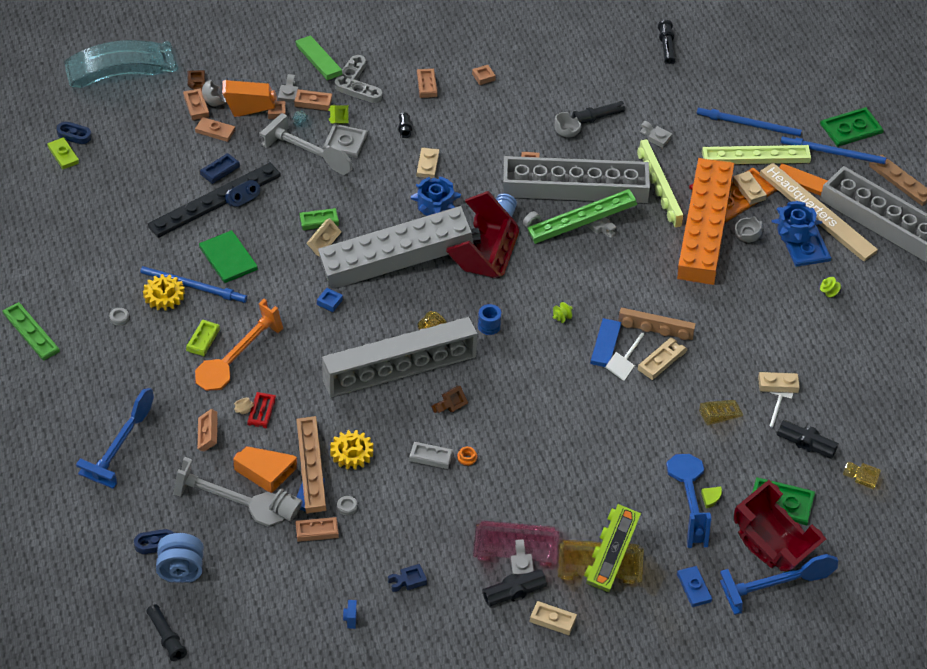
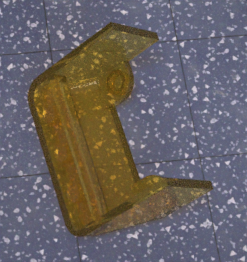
[557,539,644,584]

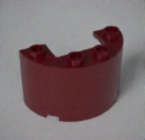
[734,480,826,571]

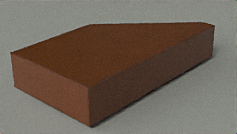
[187,70,205,91]

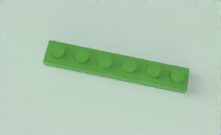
[527,189,637,244]

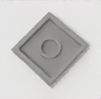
[323,124,368,158]

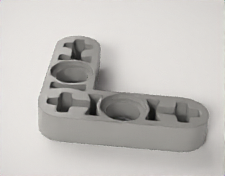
[335,55,382,103]

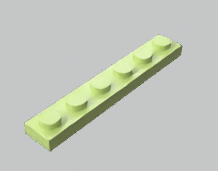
[637,139,683,227]
[702,145,811,164]

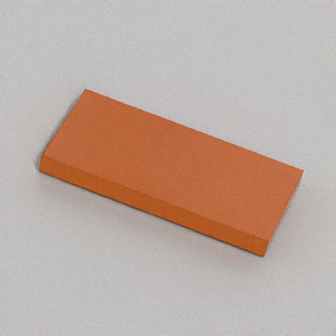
[725,168,778,222]

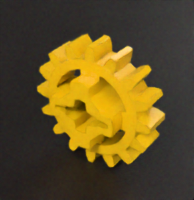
[143,274,185,311]
[330,430,373,470]

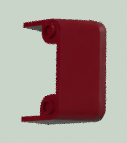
[446,191,519,278]

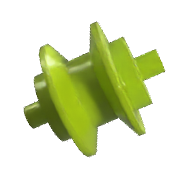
[820,277,841,297]
[553,302,573,323]

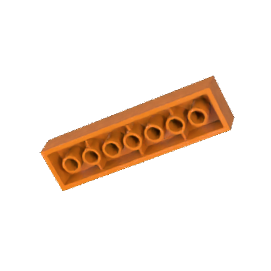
[677,158,734,285]

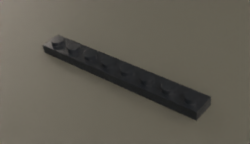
[148,162,281,238]

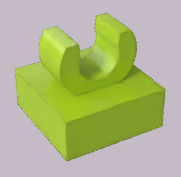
[329,105,349,123]

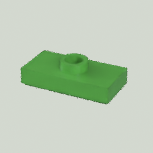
[299,208,339,230]

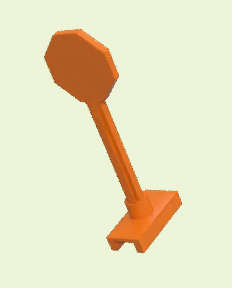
[195,299,283,391]

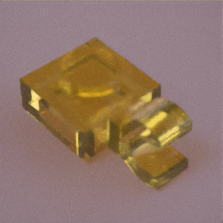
[843,462,881,489]

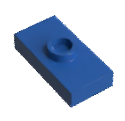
[677,566,712,607]

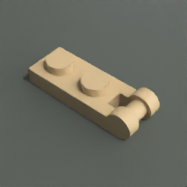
[638,338,687,380]

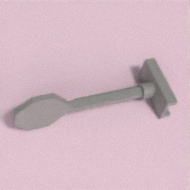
[259,113,352,175]
[173,457,284,527]

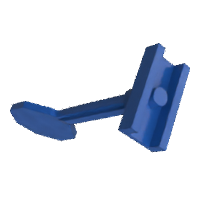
[76,388,154,489]
[666,454,711,548]
[720,554,838,615]

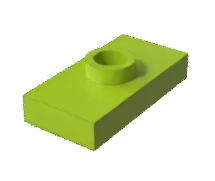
[47,137,79,169]
[186,320,220,356]

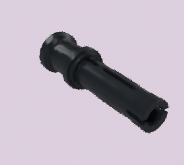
[658,20,675,64]
[572,101,625,124]
[146,604,187,662]

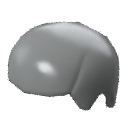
[202,80,226,107]
[554,112,581,138]
[735,217,763,243]

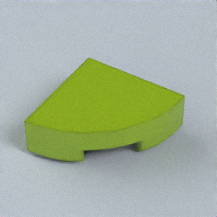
[701,486,722,509]

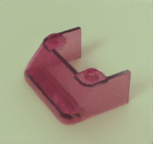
[473,520,559,566]

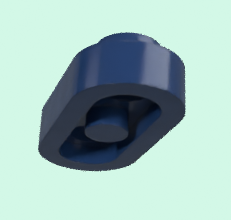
[57,122,91,144]
[225,180,260,207]
[134,529,174,554]

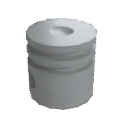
[269,488,303,522]

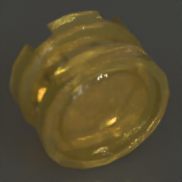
[418,311,447,330]

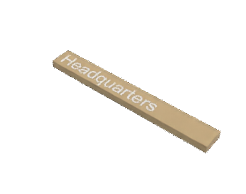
[759,163,878,261]

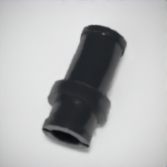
[398,112,412,138]

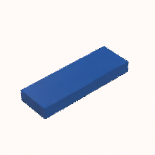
[590,318,621,367]

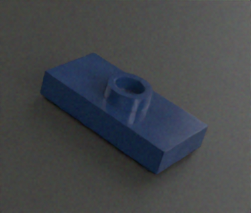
[200,153,240,184]

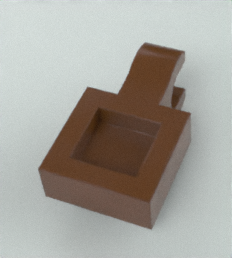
[431,386,468,413]

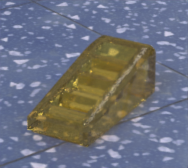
[699,400,743,426]

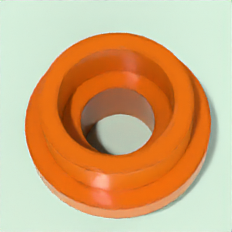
[457,446,477,466]

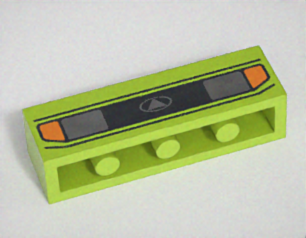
[584,504,641,592]

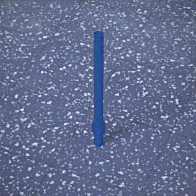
[697,108,801,136]
[781,136,887,165]
[141,266,247,303]

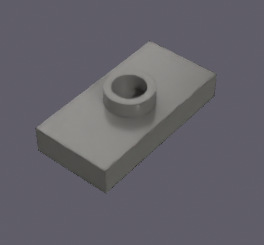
[409,442,453,469]

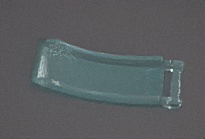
[64,40,178,88]

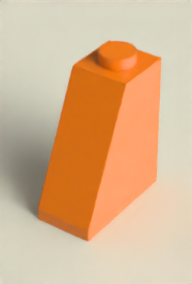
[222,80,277,117]
[233,446,297,493]

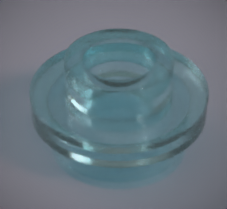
[292,109,308,127]

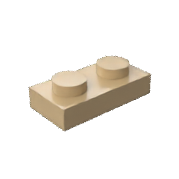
[417,148,439,178]
[733,171,767,205]
[307,218,341,256]
[758,372,800,393]
[530,601,577,635]

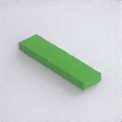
[295,35,342,80]
[2,302,60,361]

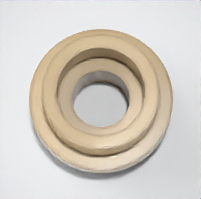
[234,398,254,414]

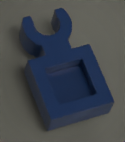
[388,564,427,592]

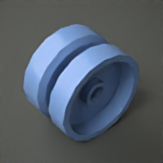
[156,533,204,582]

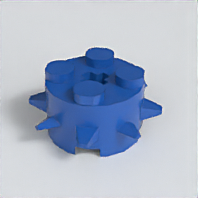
[411,177,461,216]
[772,201,822,243]

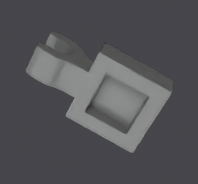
[278,74,298,103]
[640,121,672,148]
[585,217,616,238]
[511,539,534,576]

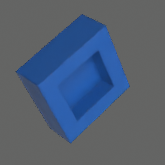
[317,288,343,312]
[343,600,357,629]

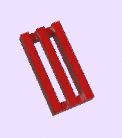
[247,392,276,428]

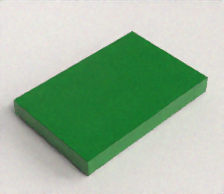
[820,107,884,147]
[199,230,258,283]
[752,477,815,526]

